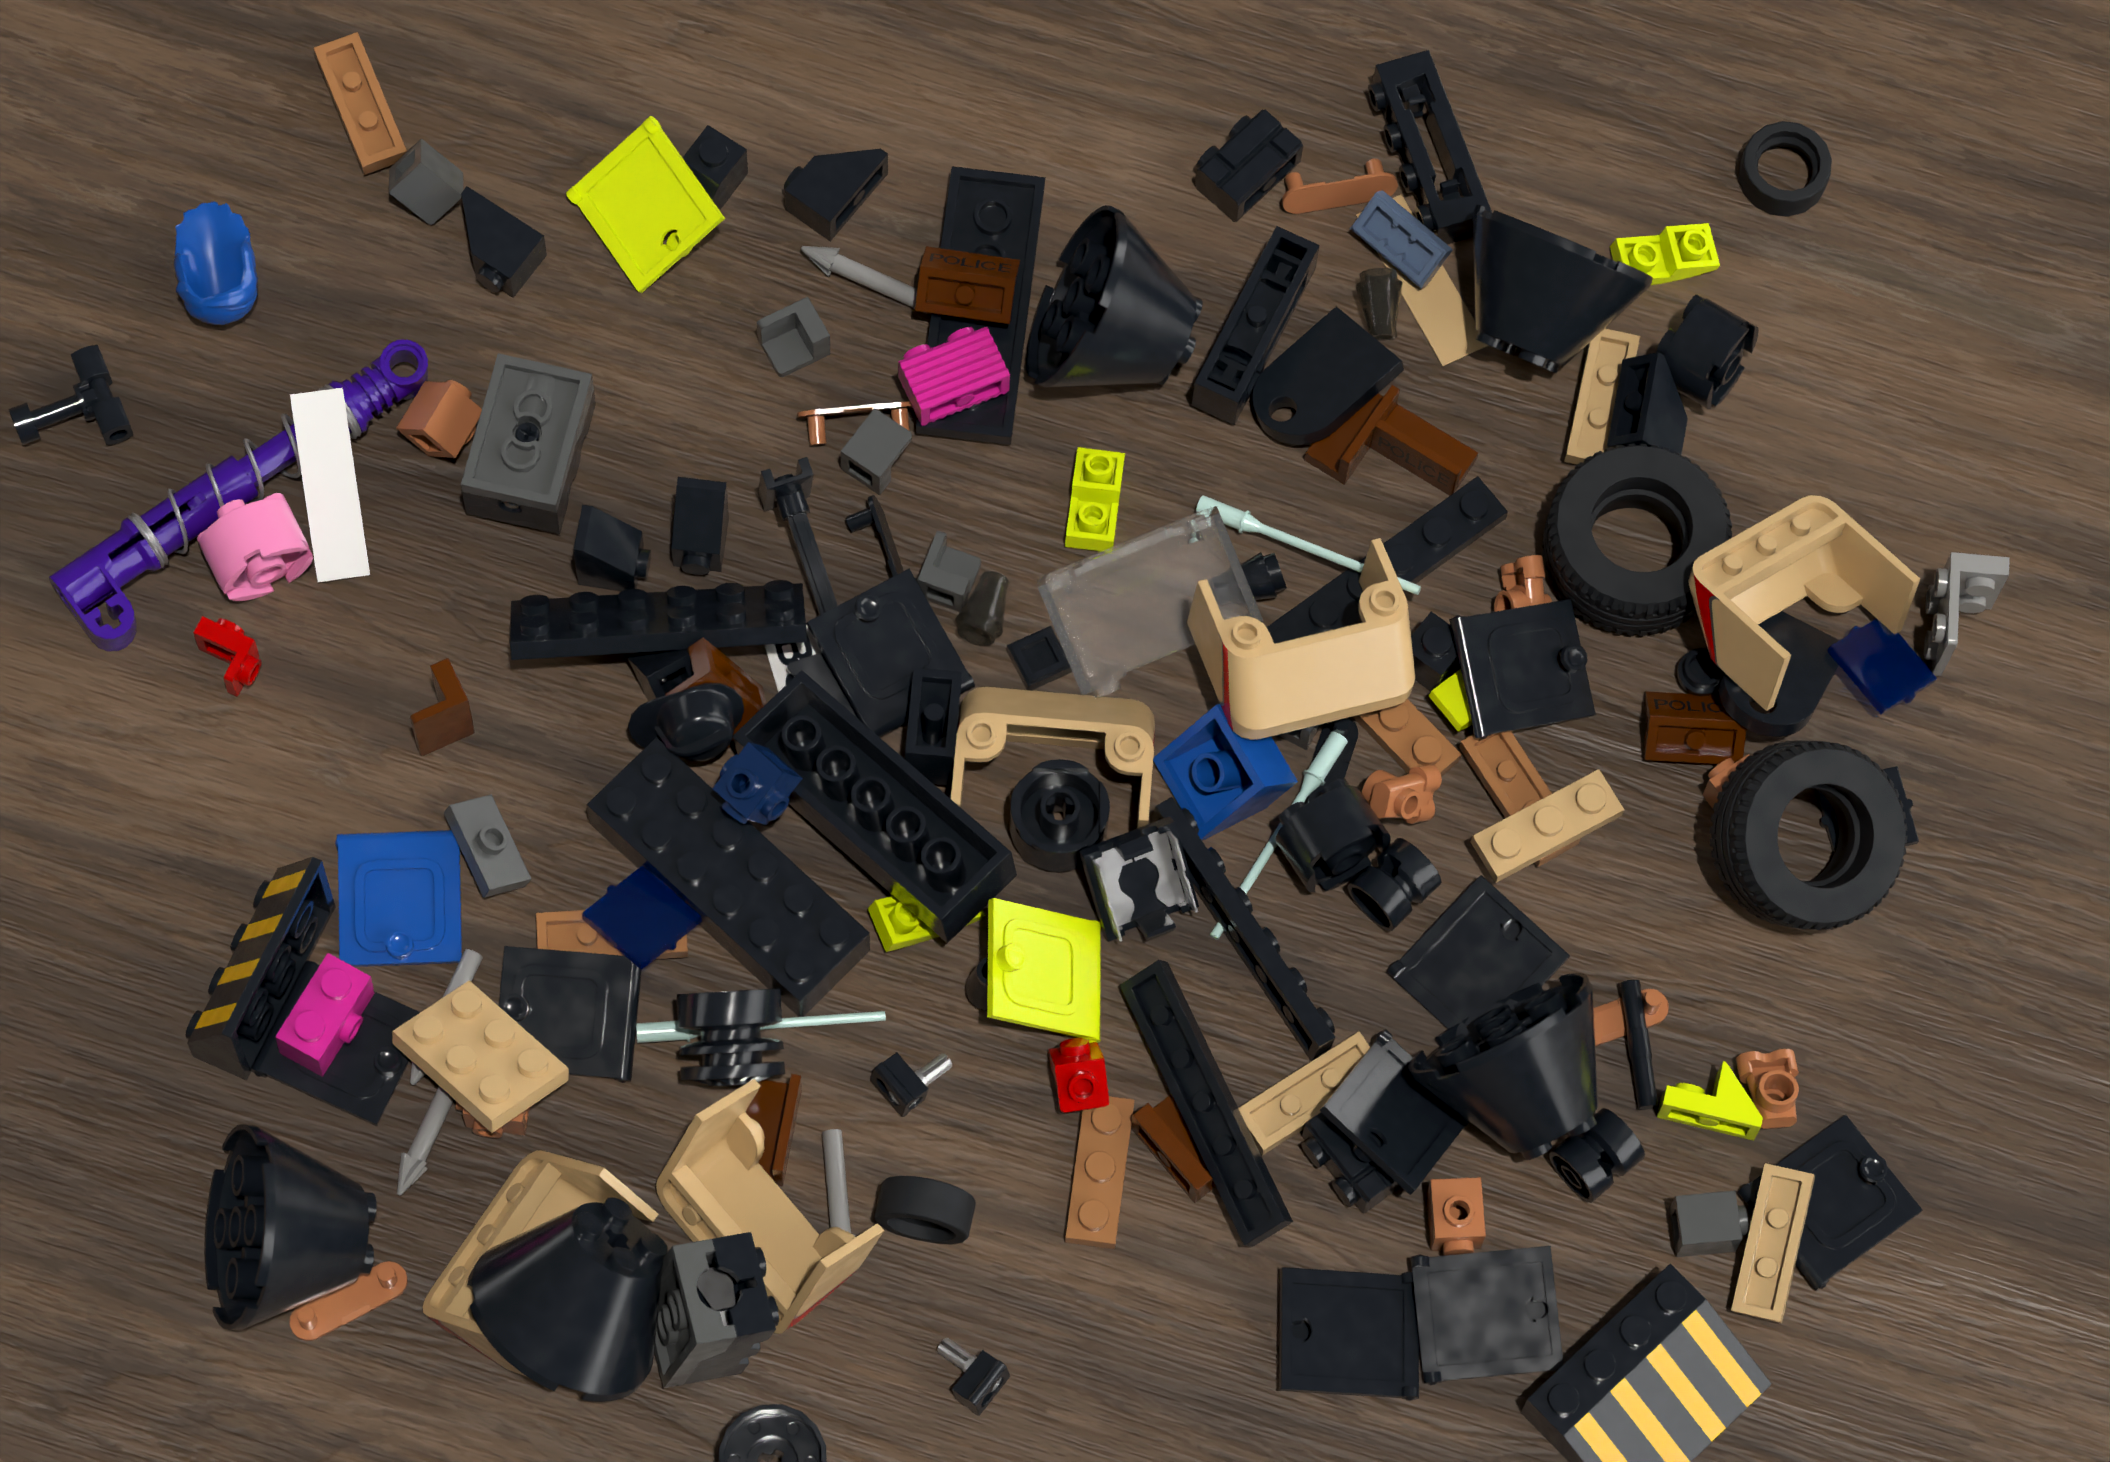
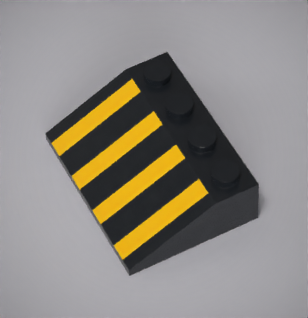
[185,857,336,1081]
[1521,1263,1772,1462]

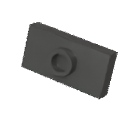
[444,794,531,898]

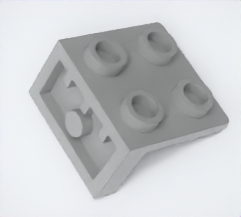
[1924,552,2010,676]

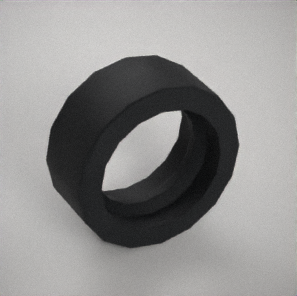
[1739,121,1832,217]
[875,1175,976,1244]

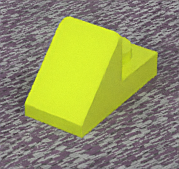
[1657,1061,1763,1141]

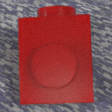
[193,616,262,697]
[1048,1038,1110,1113]

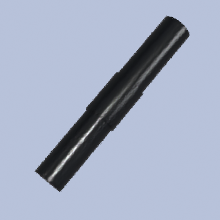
[1620,980,1658,1110]

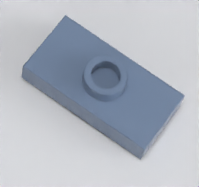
[1350,190,1453,288]

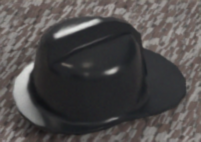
[628,683,745,761]

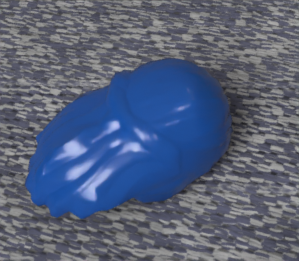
[174,201,258,325]

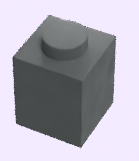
[1669,1190,1748,1257]

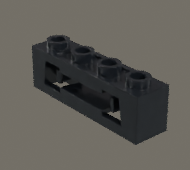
[1368,50,1492,244]
[1192,226,1320,425]

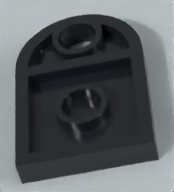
[1253,306,1404,445]
[1719,611,1849,737]

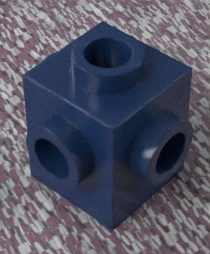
[712,742,803,825]

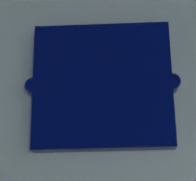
[1827,619,1937,715]
[582,866,702,970]

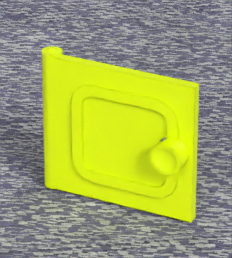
[566,116,725,293]
[987,898,1101,1043]

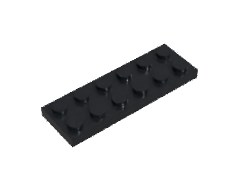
[916,166,1046,445]
[510,580,807,660]

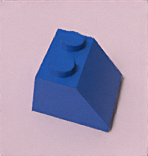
[1153,704,1298,840]

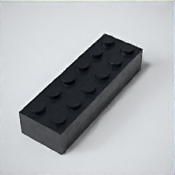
[732,670,1017,943]
[587,737,870,1017]

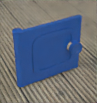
[335,830,462,967]

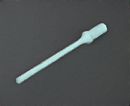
[1196,495,1421,595]
[1210,731,1348,940]
[636,1011,886,1043]

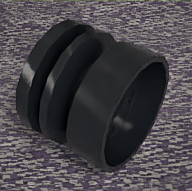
[677,988,785,1086]
[718,1404,827,1462]

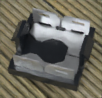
[1079,816,1199,942]

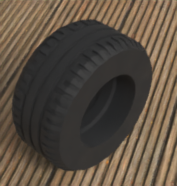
[1542,443,1732,636]
[1709,740,1908,930]

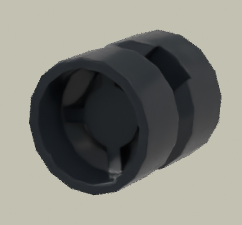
[1348,838,1442,931]
[1549,1108,1645,1203]

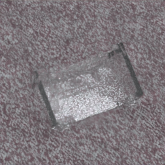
[1037,506,1264,698]

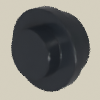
[1677,648,1724,696]

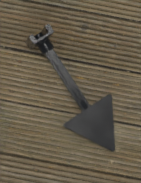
[758,457,860,720]

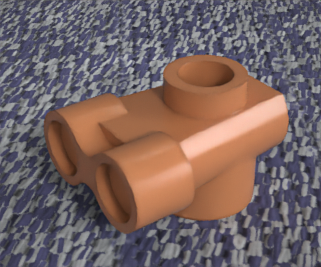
[1494,555,1552,612]
[1362,765,1442,824]
[1736,1049,1799,1129]

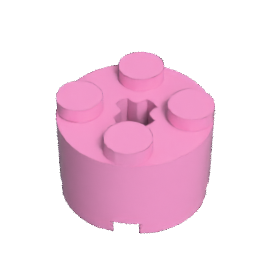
[197,493,313,601]

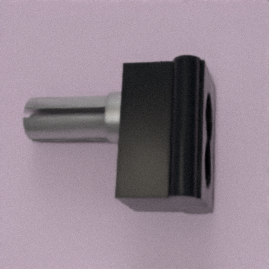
[870,1052,952,1117]
[937,1338,1010,1416]

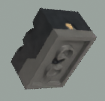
[461,353,596,534]
[654,1232,779,1388]

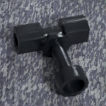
[8,345,134,445]

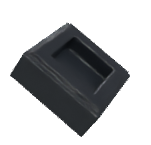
[1007,626,1072,691]

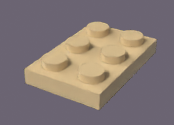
[392,980,569,1133]

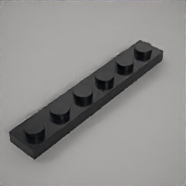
[1266,476,1508,644]
[1150,797,1335,1061]
[1120,960,1293,1247]

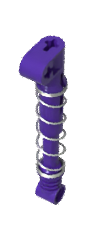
[49,340,428,651]

